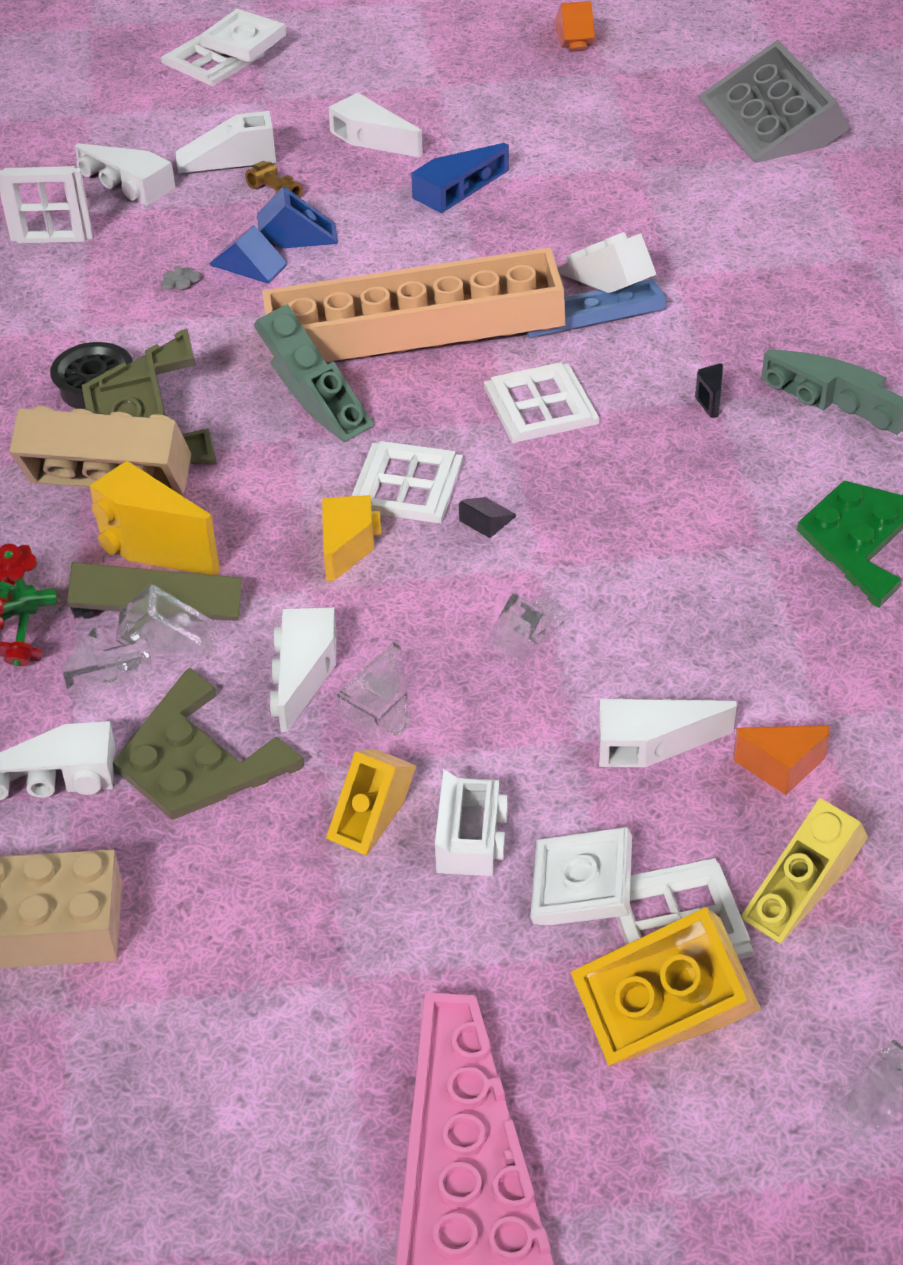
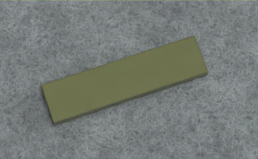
[67,562,242,621]

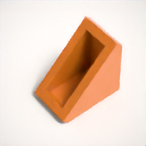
[733,725,830,795]

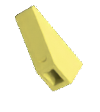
[741,798,869,944]

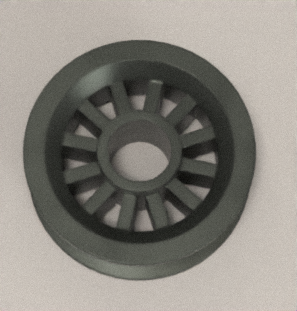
[50,342,133,410]

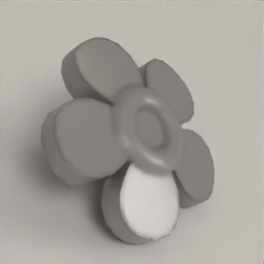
[161,265,201,290]

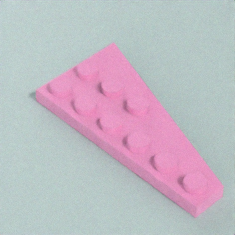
[395,992,554,1265]

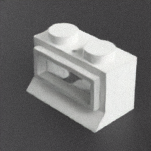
[435,769,508,876]

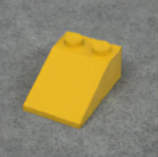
[89,461,220,575]
[570,907,761,1066]

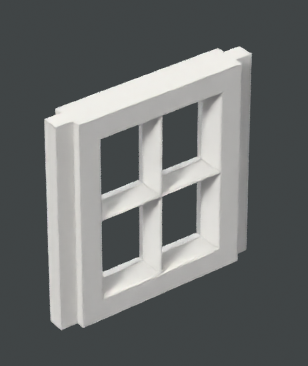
[160,35,264,86]
[0,166,93,243]
[484,362,599,443]
[352,441,463,524]
[616,858,753,959]

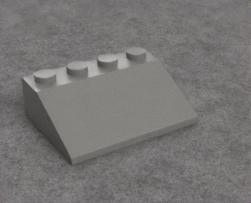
[698,40,850,163]

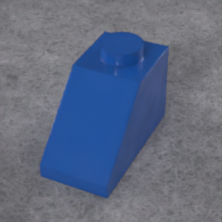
[257,186,338,249]

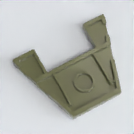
[81,329,217,465]
[113,668,304,820]

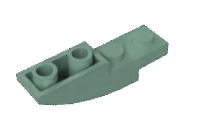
[253,304,375,442]
[761,350,903,435]

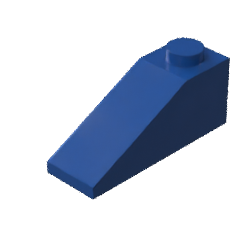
[411,143,509,213]

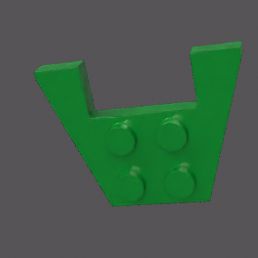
[797,480,903,608]

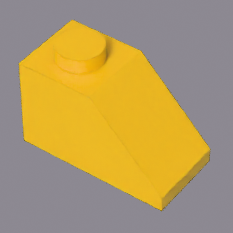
[322,495,381,581]
[326,749,417,856]

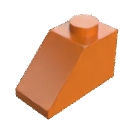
[554,1,595,51]

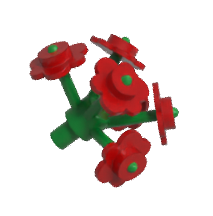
[0,543,57,666]

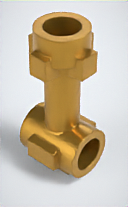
[245,161,303,197]

